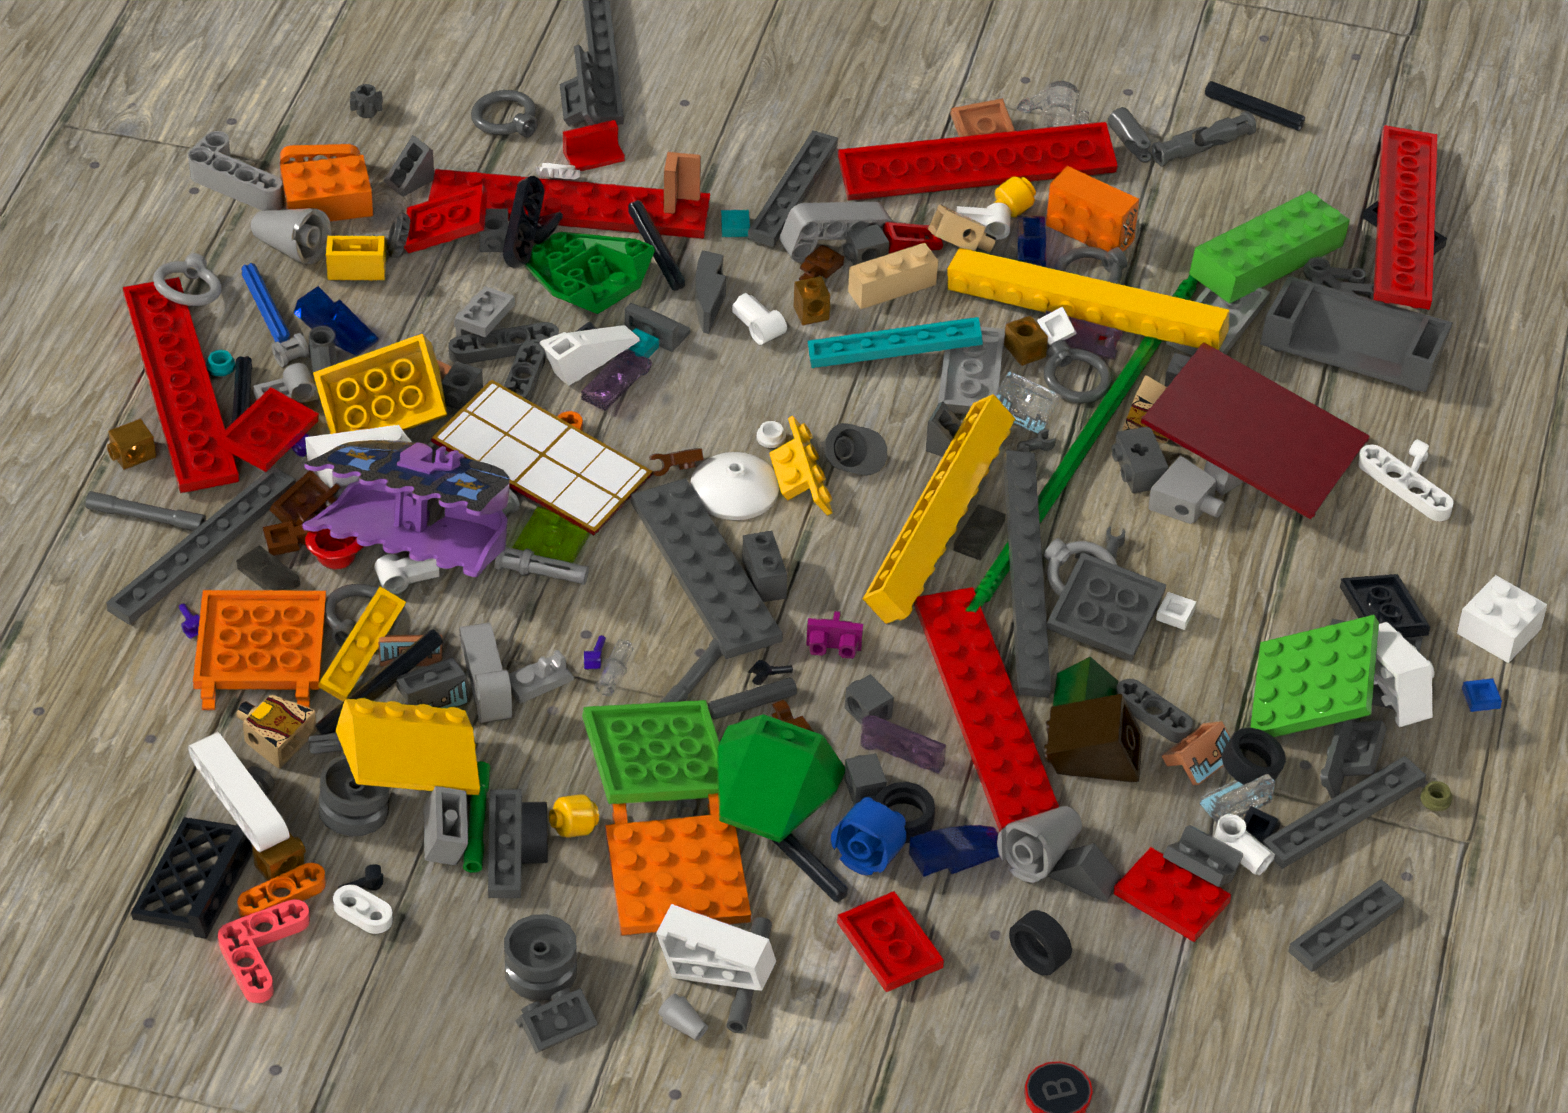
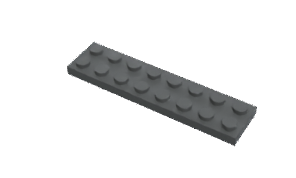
[631,478,783,659]

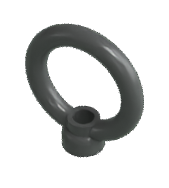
[471,90,538,137]
[1055,247,1127,284]
[1044,340,1112,403]
[324,584,378,647]

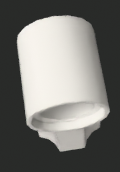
[957,203,1011,240]
[732,293,787,345]
[374,554,440,595]
[1214,814,1275,875]

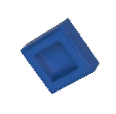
[1462,678,1502,712]

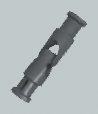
[1152,111,1256,166]

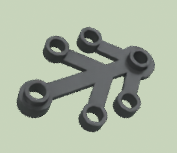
[1303,257,1380,302]

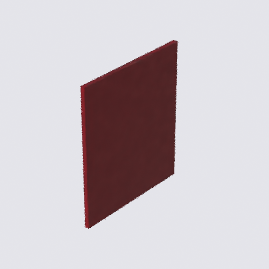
[1140,342,1370,519]

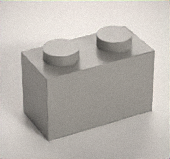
[423,786,468,866]

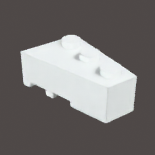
[1374,622,1435,727]
[656,904,776,991]

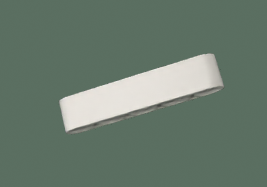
[188,732,290,852]

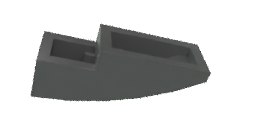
[695,250,726,334]

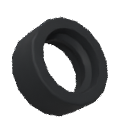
[1222,727,1286,788]
[875,782,935,843]
[521,802,548,864]
[1009,910,1072,975]

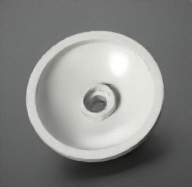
[690,452,779,520]

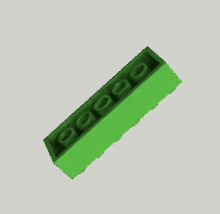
[1189,191,1350,304]

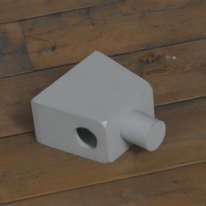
[1148,456,1225,524]

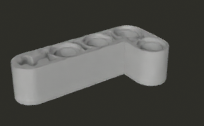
[188,131,284,210]
[780,202,894,262]
[459,622,512,723]

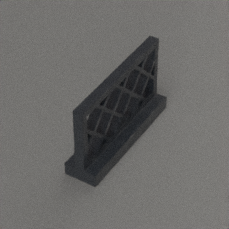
[131,817,253,939]

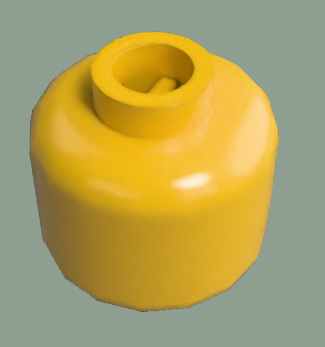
[994,176,1036,218]
[549,794,599,838]

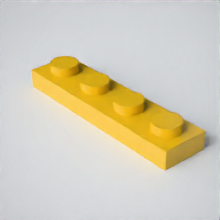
[318,586,406,702]

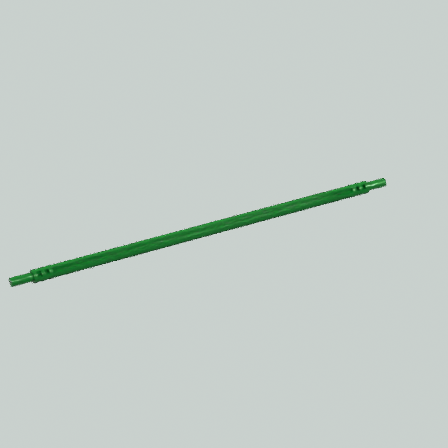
[965,275,1199,612]

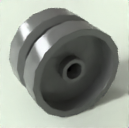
[318,755,391,836]
[504,914,577,1000]

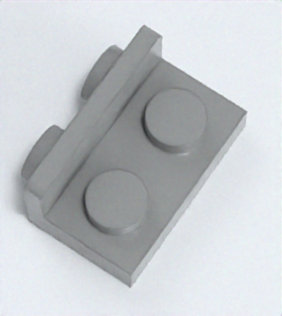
[454,286,515,337]

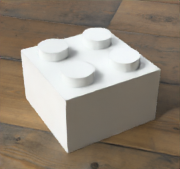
[1457,575,1547,663]

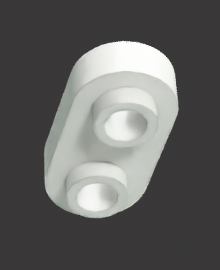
[333,885,393,934]

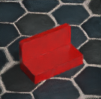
[563,120,625,171]

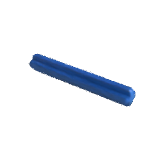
[241,263,290,343]

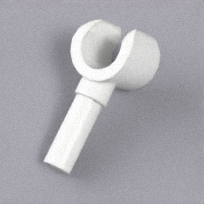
[1409,439,1429,472]

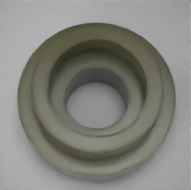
[1420,781,1453,811]

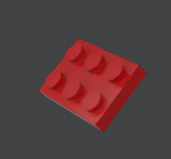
[404,184,487,254]
[217,387,319,472]
[1114,847,1232,942]
[837,891,944,992]

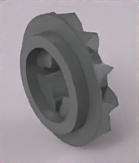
[386,213,410,258]

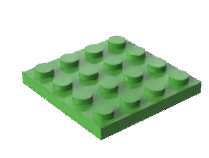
[1251,615,1379,737]
[582,700,720,804]

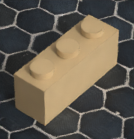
[848,243,938,309]

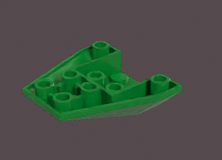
[524,231,655,314]
[717,714,845,843]

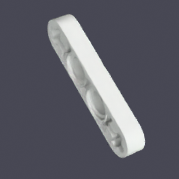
[1358,445,1454,521]

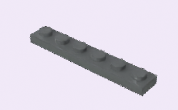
[748,130,838,247]
[1262,756,1426,869]

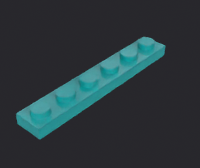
[808,317,983,368]

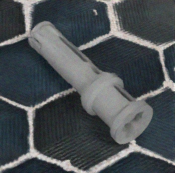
[495,545,589,585]

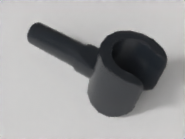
[748,660,793,685]
[338,864,383,890]

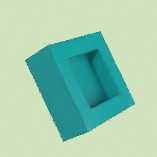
[721,210,750,237]
[621,328,659,364]

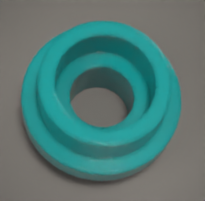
[206,350,235,376]

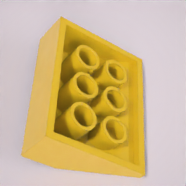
[313,334,447,434]
[335,698,480,795]

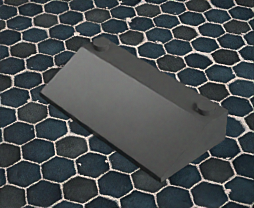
[1260,276,1453,392]

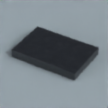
[1340,574,1430,638]

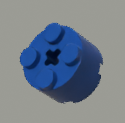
[831,797,906,875]

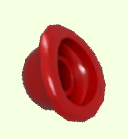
[305,529,363,570]

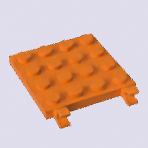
[193,590,327,710]
[605,793,751,935]

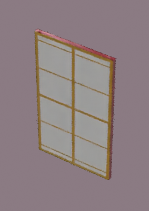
[431,379,653,536]

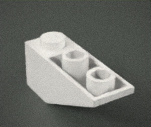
[544,325,640,386]

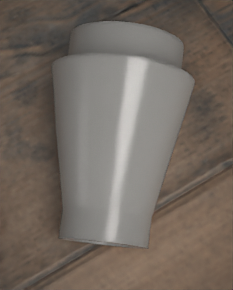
[658,993,709,1041]

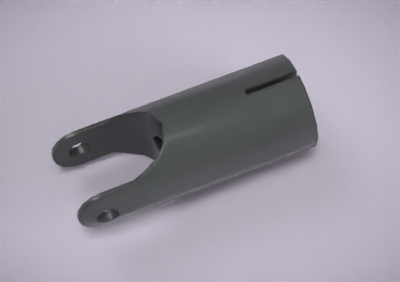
[1108,107,1152,162]

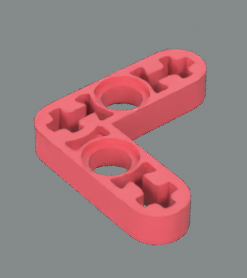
[218,899,310,1004]

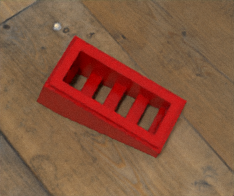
[882,222,944,254]

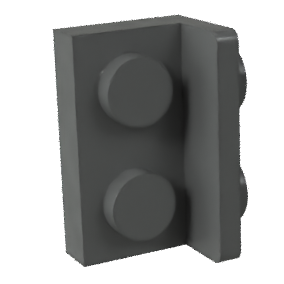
[1163,825,1243,887]
[516,988,598,1053]

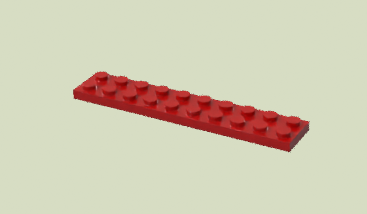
[838,122,1118,201]
[1373,125,1438,310]
[428,169,710,239]
[123,277,239,493]
[914,587,1059,832]

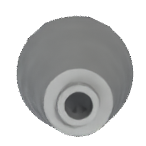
[251,208,331,264]
[997,806,1082,883]

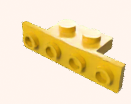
[769,416,833,516]

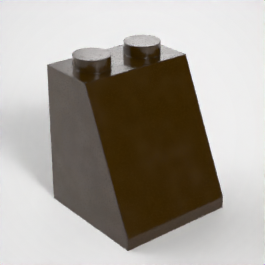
[1044,694,1143,782]

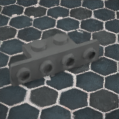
[559,44,601,126]
[1320,717,1387,798]

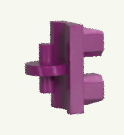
[806,611,863,659]

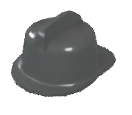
[820,423,888,475]

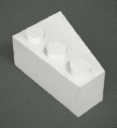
[305,425,411,498]

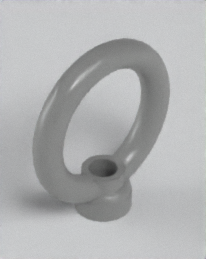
[153,253,221,306]
[1043,538,1118,597]

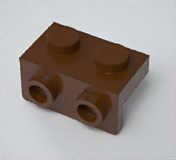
[269,470,341,527]

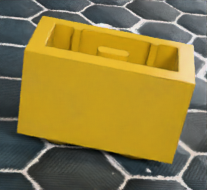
[326,236,387,281]

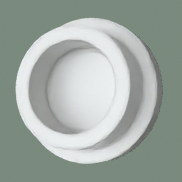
[757,421,786,448]

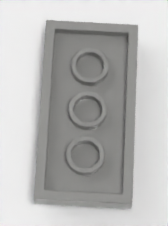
[1166,287,1270,355]
[938,326,1005,414]

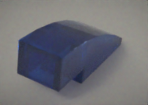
[1016,215,1047,267]
[293,286,379,356]
[909,825,1000,877]

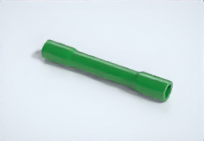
[463,761,491,873]

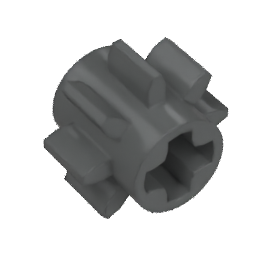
[350,84,383,118]

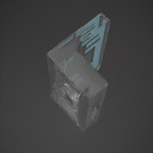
[996,371,1062,434]
[1199,773,1275,824]

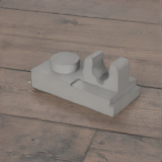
[509,650,574,704]

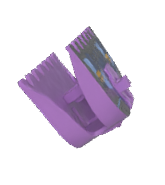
[303,440,510,577]

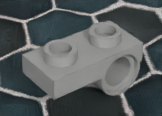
[253,363,319,403]

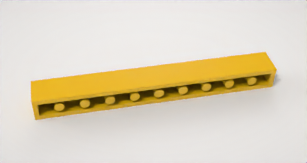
[947,247,1230,351]
[863,394,1016,624]

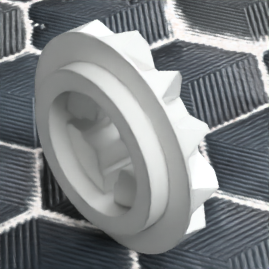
[536,163,580,180]

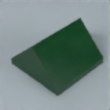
[1053,657,1119,706]

